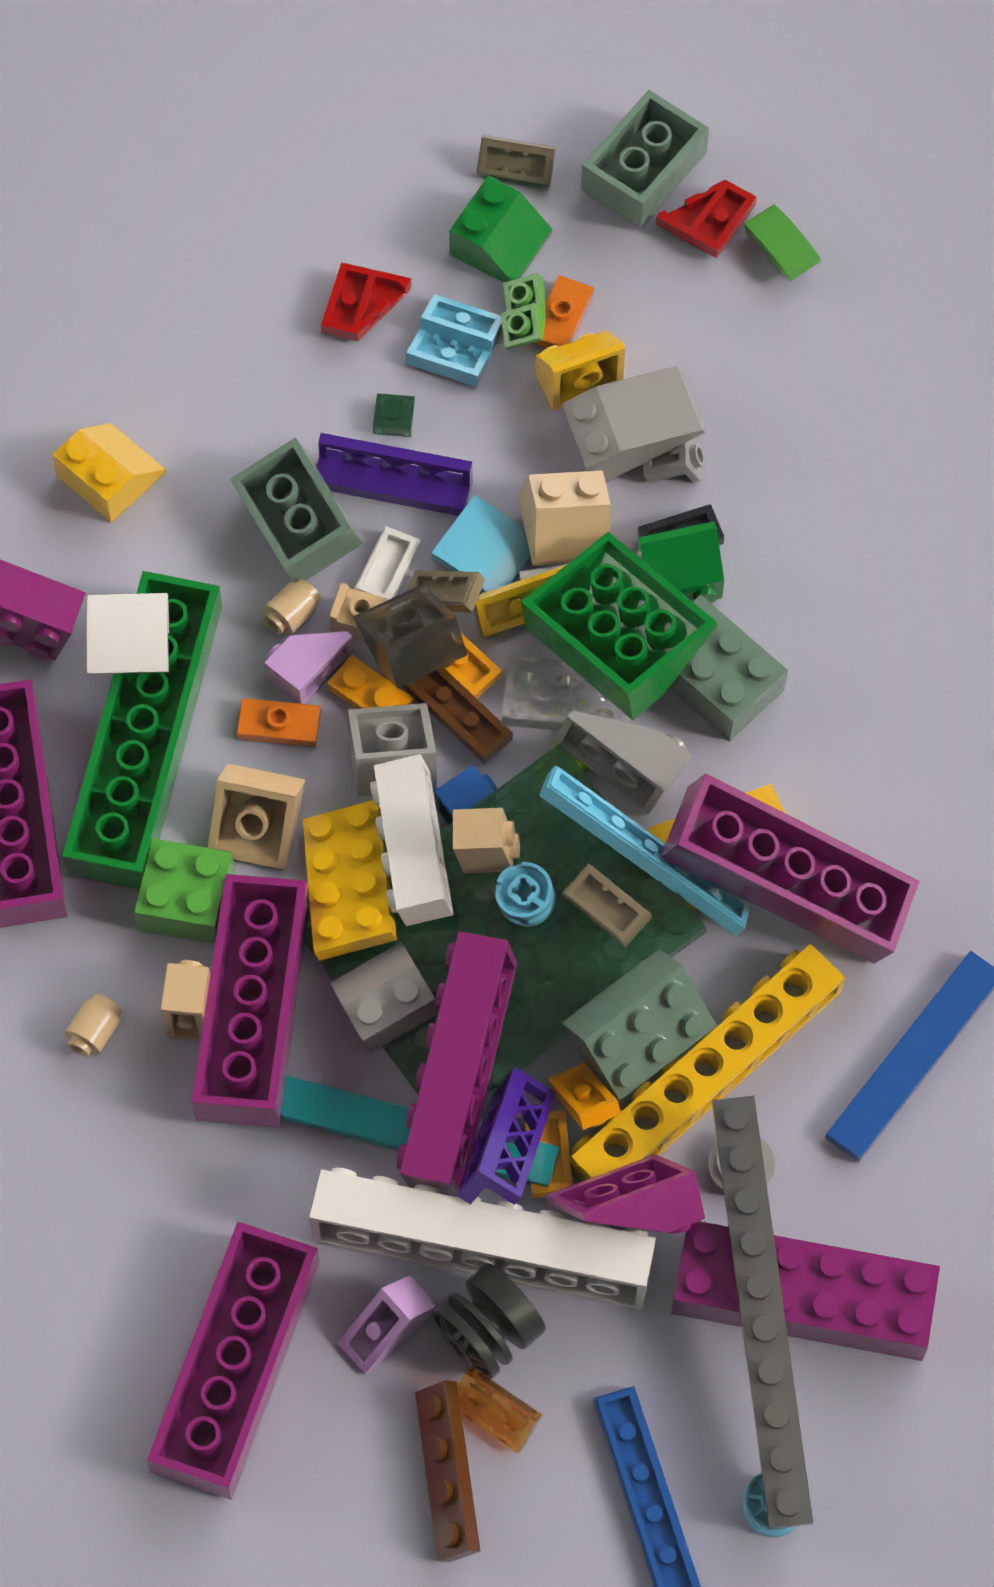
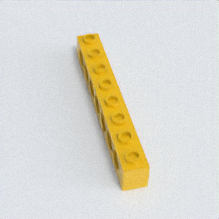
[571,944,845,1182]

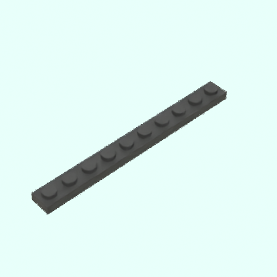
[712,1095,813,1530]

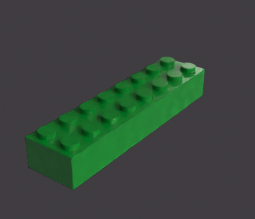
[62,571,223,890]

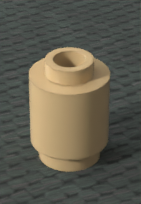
[263,578,321,636]
[64,993,122,1057]

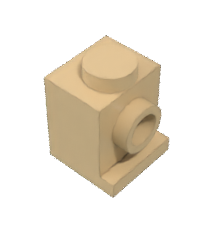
[329,582,392,646]

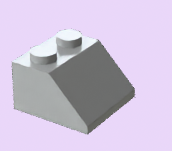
[348,703,437,797]
[330,942,440,1053]

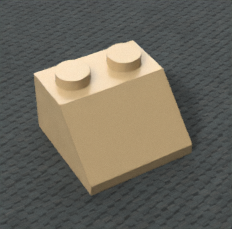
[518,470,611,566]
[207,763,306,870]

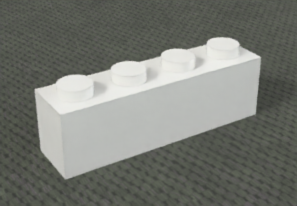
[370,754,453,926]

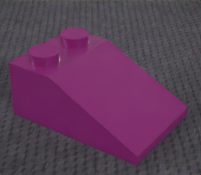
[545,1154,705,1234]

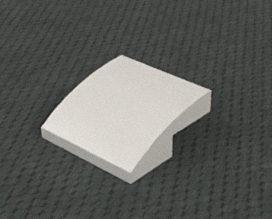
[87,593,169,674]

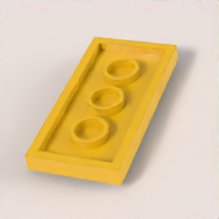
[303,800,397,961]

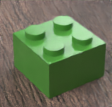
[134,838,235,944]

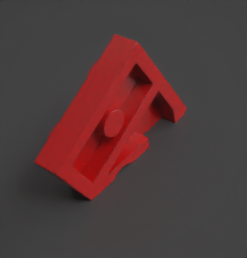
[656,180,757,258]
[321,262,412,342]

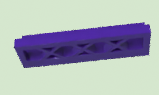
[317,433,473,516]
[456,1067,556,1205]

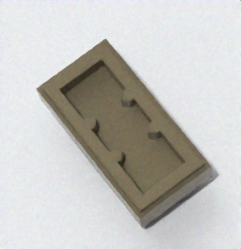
[476,135,556,186]
[402,570,485,613]
[561,863,652,948]

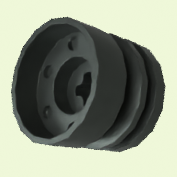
[432,1263,546,1379]

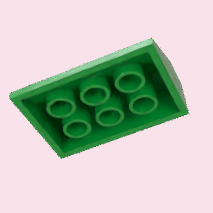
[521,531,717,721]

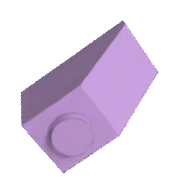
[264,631,353,704]
[338,1275,437,1374]

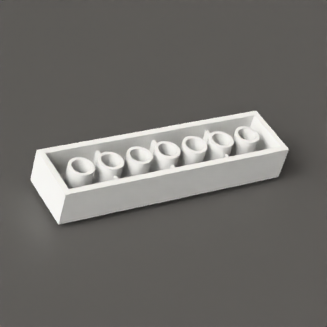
[309,1167,656,1310]

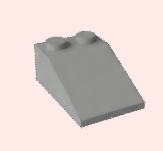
[562,365,705,482]
[554,710,692,814]

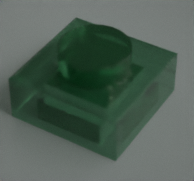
[373,393,415,437]

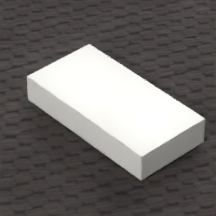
[354,526,421,609]

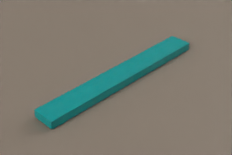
[280,1076,560,1187]

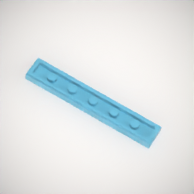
[539,766,751,937]

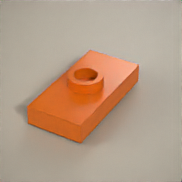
[534,275,594,348]
[237,698,321,747]

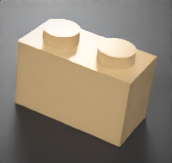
[453,808,520,873]
[161,960,210,1041]

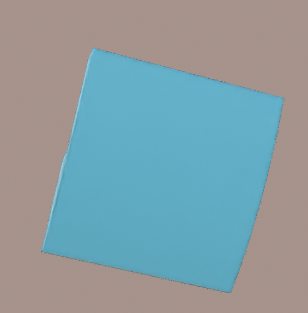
[405,294,502,387]
[431,495,531,594]

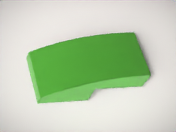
[744,204,821,281]
[501,273,545,350]

